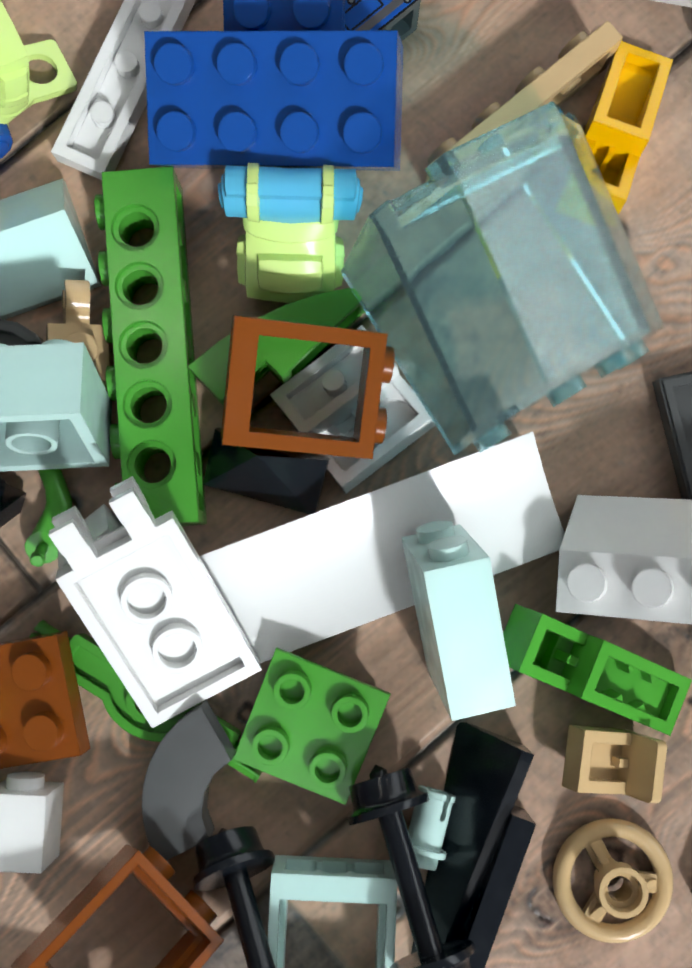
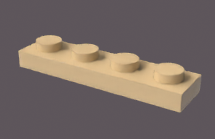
[424,21,623,205]

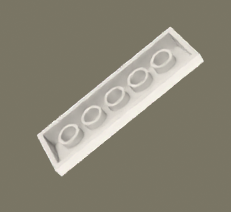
[199,432,565,663]

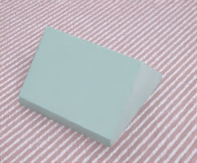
[0,178,101,320]

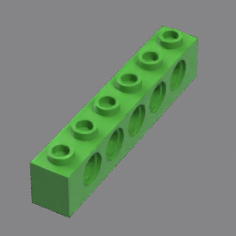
[94,166,207,526]

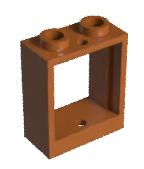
[221,315,395,459]
[11,844,224,968]

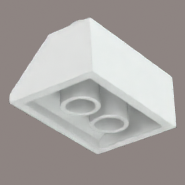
[556,495,692,625]

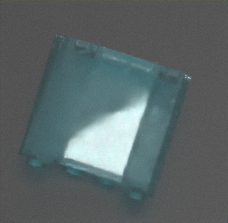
[341,101,665,455]

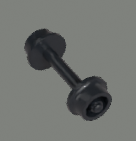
[347,764,476,968]
[193,826,275,968]

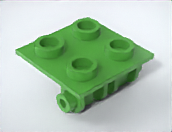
[233,647,391,805]

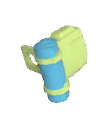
[218,163,363,303]

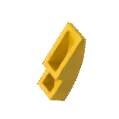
[556,41,673,229]

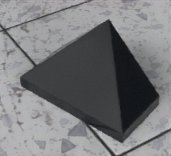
[203,427,330,515]

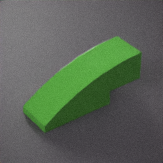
[188,286,369,406]

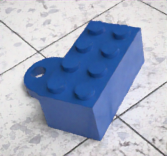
[144,0,404,171]

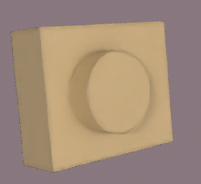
[562,725,667,803]

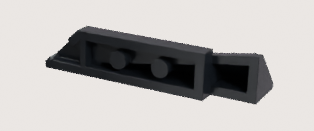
[411,722,536,968]

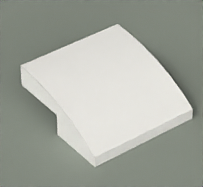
[270,325,437,494]

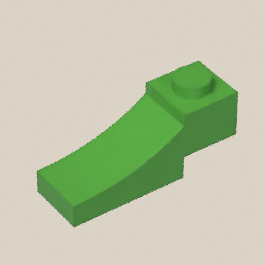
[503,604,692,736]

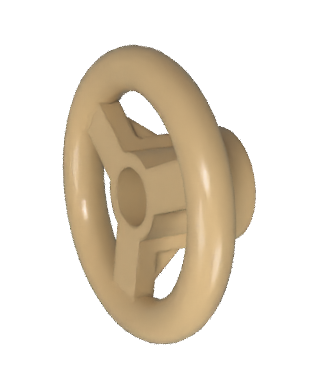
[552,818,673,943]

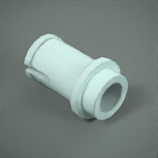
[408,785,456,871]

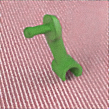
[25,469,72,567]

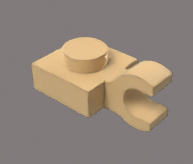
[46,280,110,387]

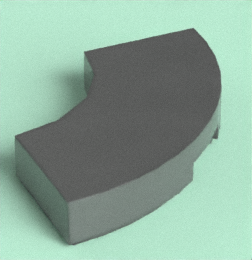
[142,699,236,861]

